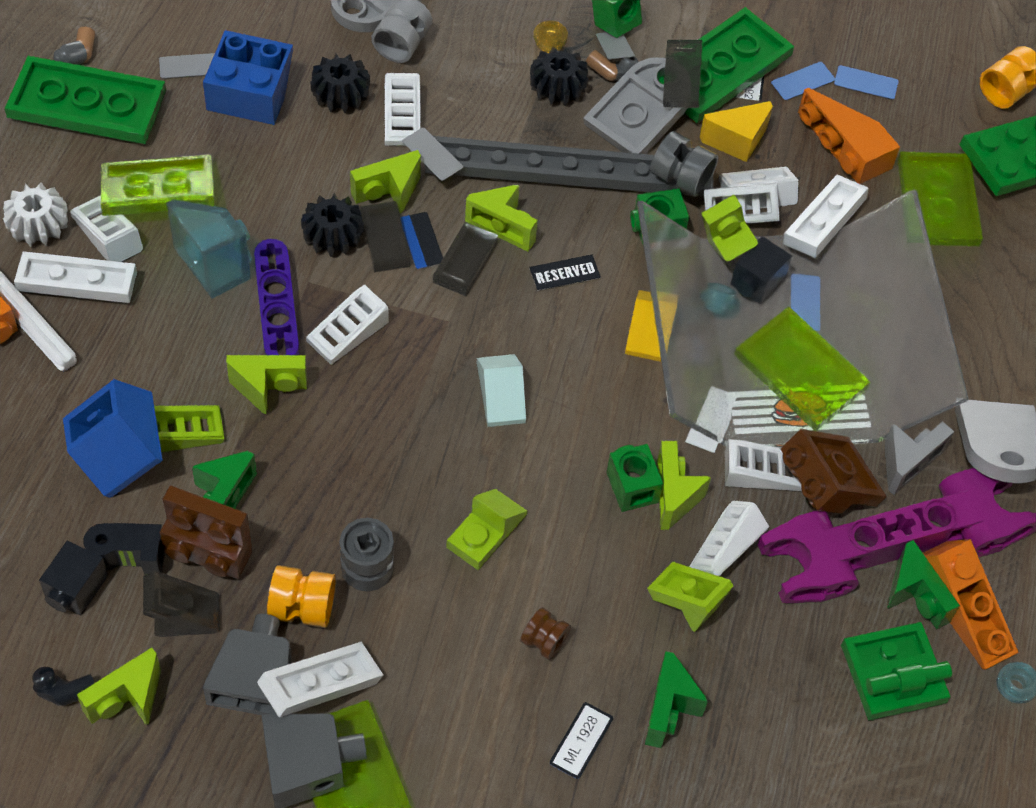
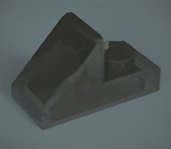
[143,570,220,637]

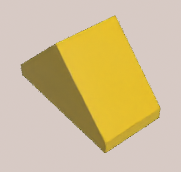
[700,101,773,162]
[625,290,675,362]

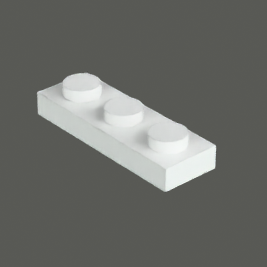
[783,175,869,258]
[14,251,137,303]
[257,642,383,718]

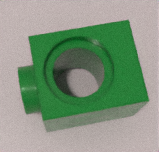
[592,0,642,38]
[630,188,689,245]
[606,444,663,512]

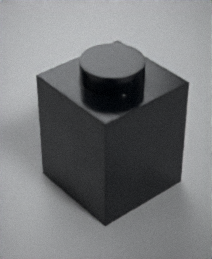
[730,236,792,304]
[39,540,108,616]

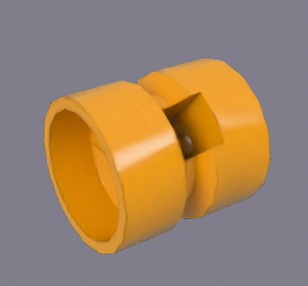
[980,46,1036,109]
[267,565,336,628]

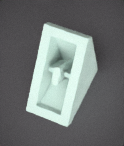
[477,354,526,427]

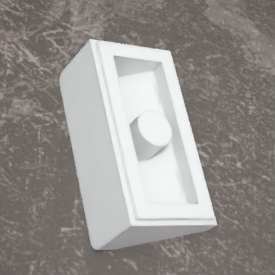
[719,167,798,210]

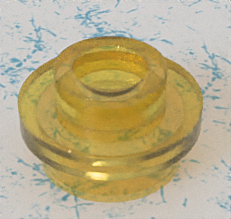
[533,20,568,53]

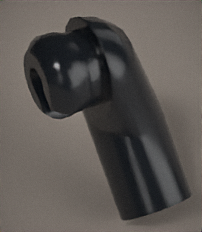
[32,667,94,706]

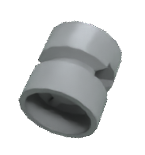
[371,0,432,63]

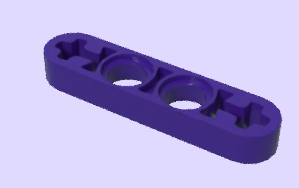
[254,239,300,355]

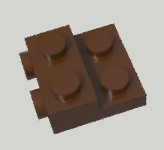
[780,429,887,514]
[159,485,253,579]

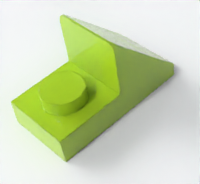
[350,150,421,213]
[465,185,538,252]
[701,195,758,262]
[226,355,307,414]
[657,441,711,530]
[446,489,527,570]
[647,562,733,632]
[77,647,161,725]

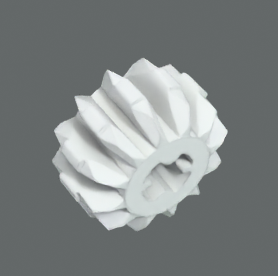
[3,183,68,247]

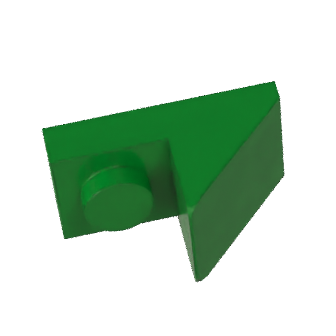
[192,451,257,509]
[887,540,960,630]
[645,651,707,748]

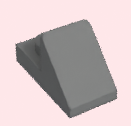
[885,421,954,495]

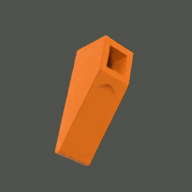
[798,88,900,184]
[923,539,1019,670]

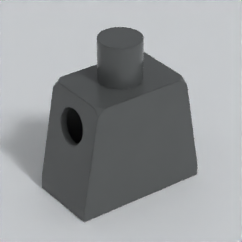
[203,614,291,715]
[262,714,367,808]

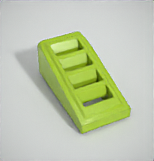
[154,405,224,452]

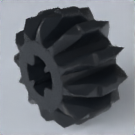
[530,46,588,106]
[310,53,370,113]
[301,192,364,257]

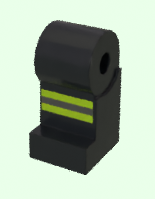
[83,523,165,578]

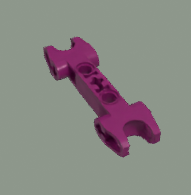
[758,468,1036,603]

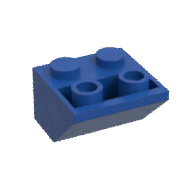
[203,30,293,125]
[63,379,163,498]

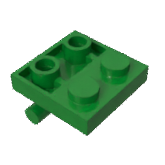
[841,622,952,721]

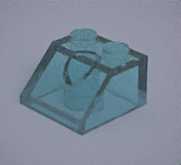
[166,199,252,299]

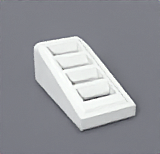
[385,73,420,146]
[704,182,779,223]
[70,195,143,262]
[306,285,389,365]
[725,439,802,491]
[689,501,769,576]

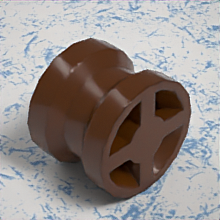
[520,607,571,660]

